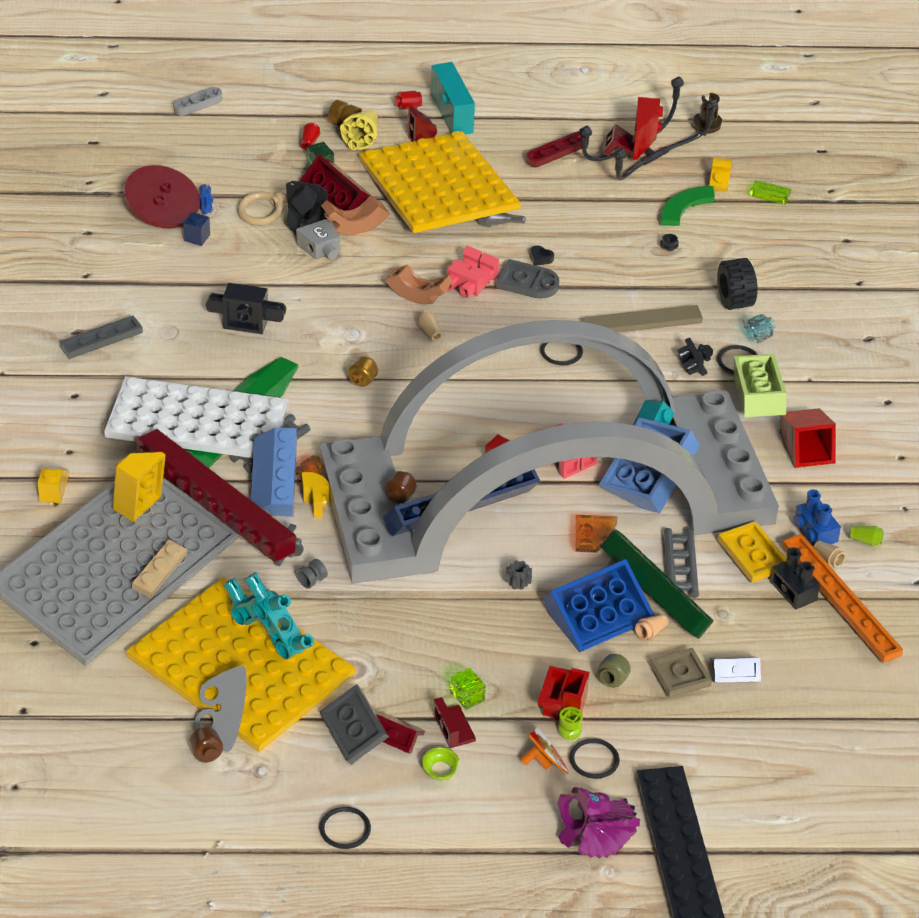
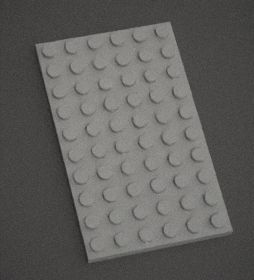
[0,478,239,666]

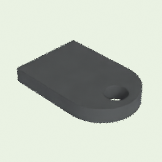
[496,259,559,298]

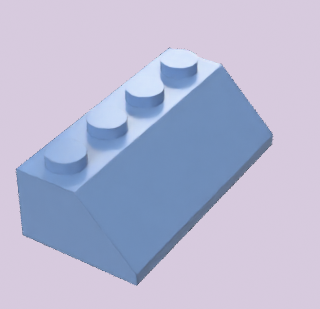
[251,428,297,517]

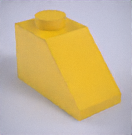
[38,468,69,503]

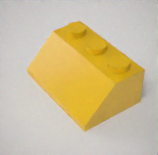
[113,452,166,523]

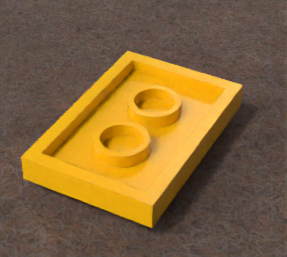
[718,521,786,583]

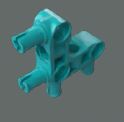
[223,572,314,660]

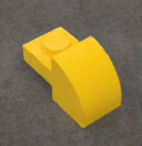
[709,157,732,192]
[302,472,329,518]

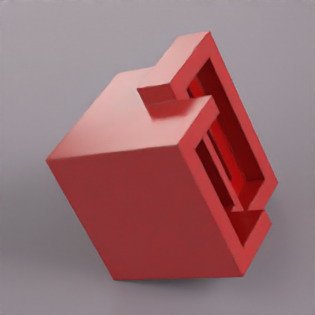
[538,666,590,719]

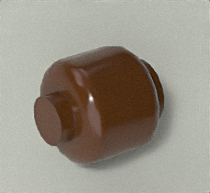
[384,471,417,503]
[189,727,223,763]

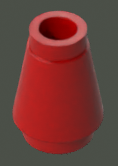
[301,123,321,150]

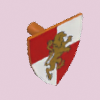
[520,728,569,774]

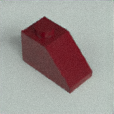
[408,106,437,142]

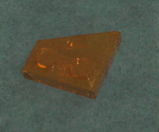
[575,515,617,553]

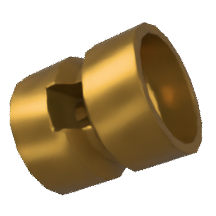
[328,100,362,125]

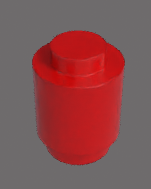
[394,90,422,110]

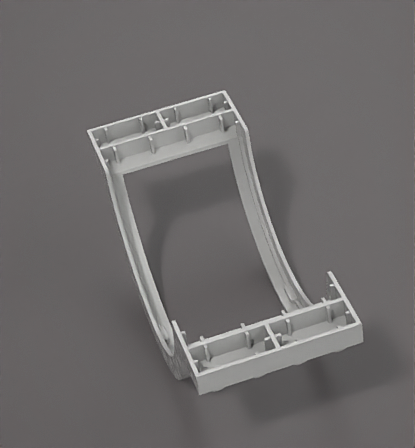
[319,320,779,584]

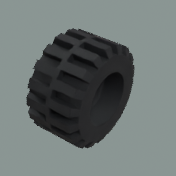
[717,258,758,310]

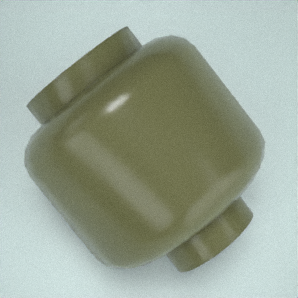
[597,653,631,688]

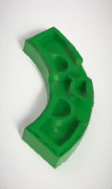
[661,186,715,226]

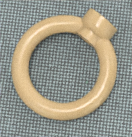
[238,190,287,225]

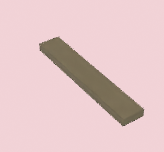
[582,305,703,332]

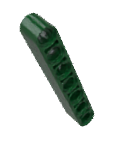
[600,529,714,639]

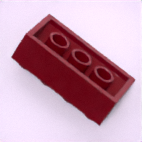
[299,154,375,211]

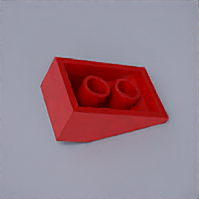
[633,97,663,160]

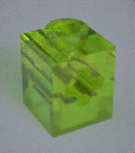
[450,668,486,710]

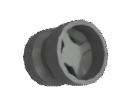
[296,559,328,589]

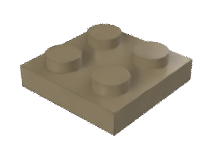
[650,648,712,698]

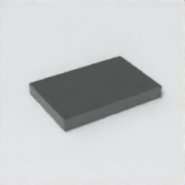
[319,684,389,765]

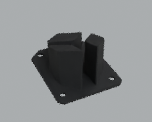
[286,181,328,235]

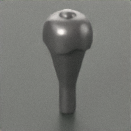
[478,212,526,227]

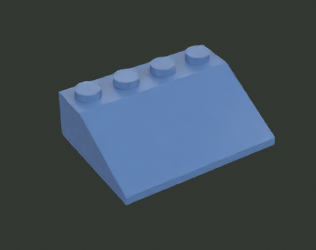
[599,417,700,513]

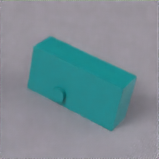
[431,62,475,134]

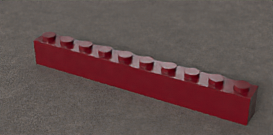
[136,429,296,563]

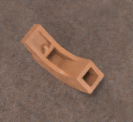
[321,195,390,235]

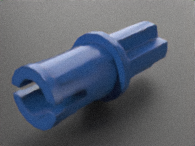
[199,184,214,215]

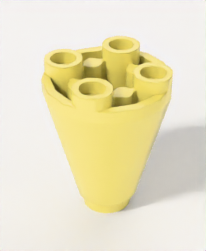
[340,110,379,150]

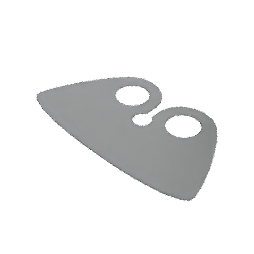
[194,666,247,752]

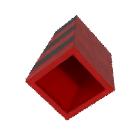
[780,408,836,468]

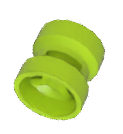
[558,707,583,740]

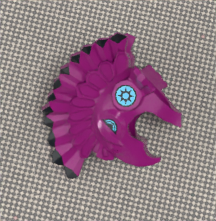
[557,787,640,859]

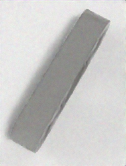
[174,87,222,116]

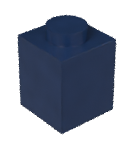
[183,212,210,246]

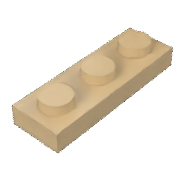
[132,540,188,598]

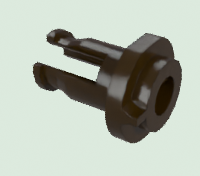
[693,93,722,136]

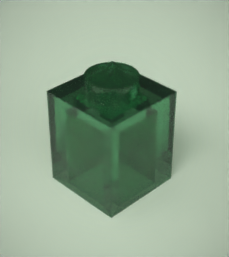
[307,141,334,165]

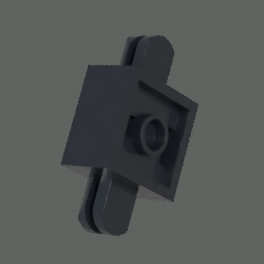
[205,283,287,335]

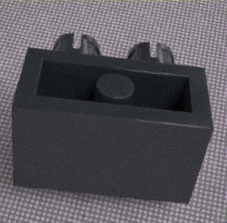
[770,547,820,610]

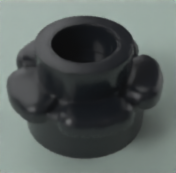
[660,234,679,251]

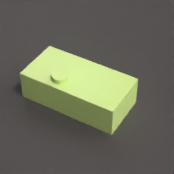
[734,354,786,417]

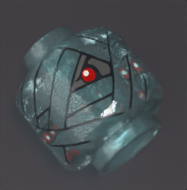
[744,314,775,343]

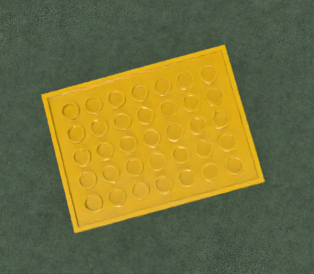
[359,131,520,233]
[126,577,355,752]

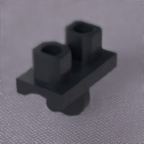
[677,337,713,376]

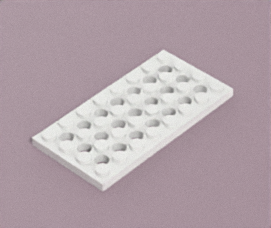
[104,376,289,458]

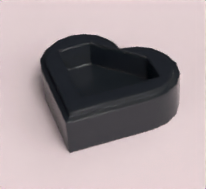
[530,245,554,265]

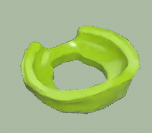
[422,747,460,780]

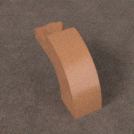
[385,265,453,304]

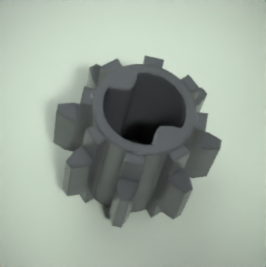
[505,560,532,590]

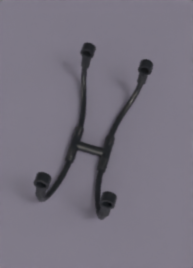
[579,76,718,181]

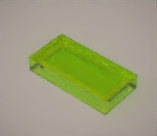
[750,180,791,205]

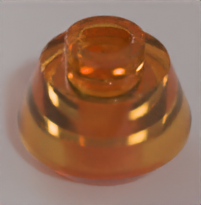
[296,455,323,478]

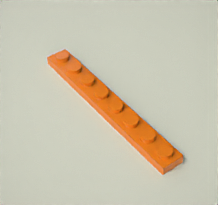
[782,534,903,663]

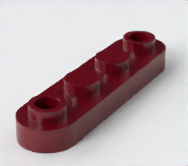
[526,131,589,168]

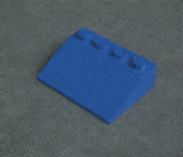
[543,559,655,653]

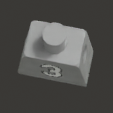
[296,219,340,260]

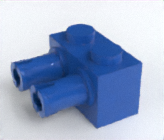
[793,489,841,546]

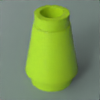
[850,526,884,547]

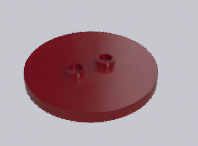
[123,165,200,229]

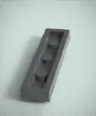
[60,315,143,359]

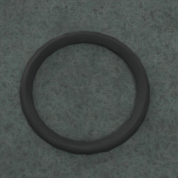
[540,343,583,365]
[718,345,758,374]
[570,739,620,779]
[319,807,371,849]

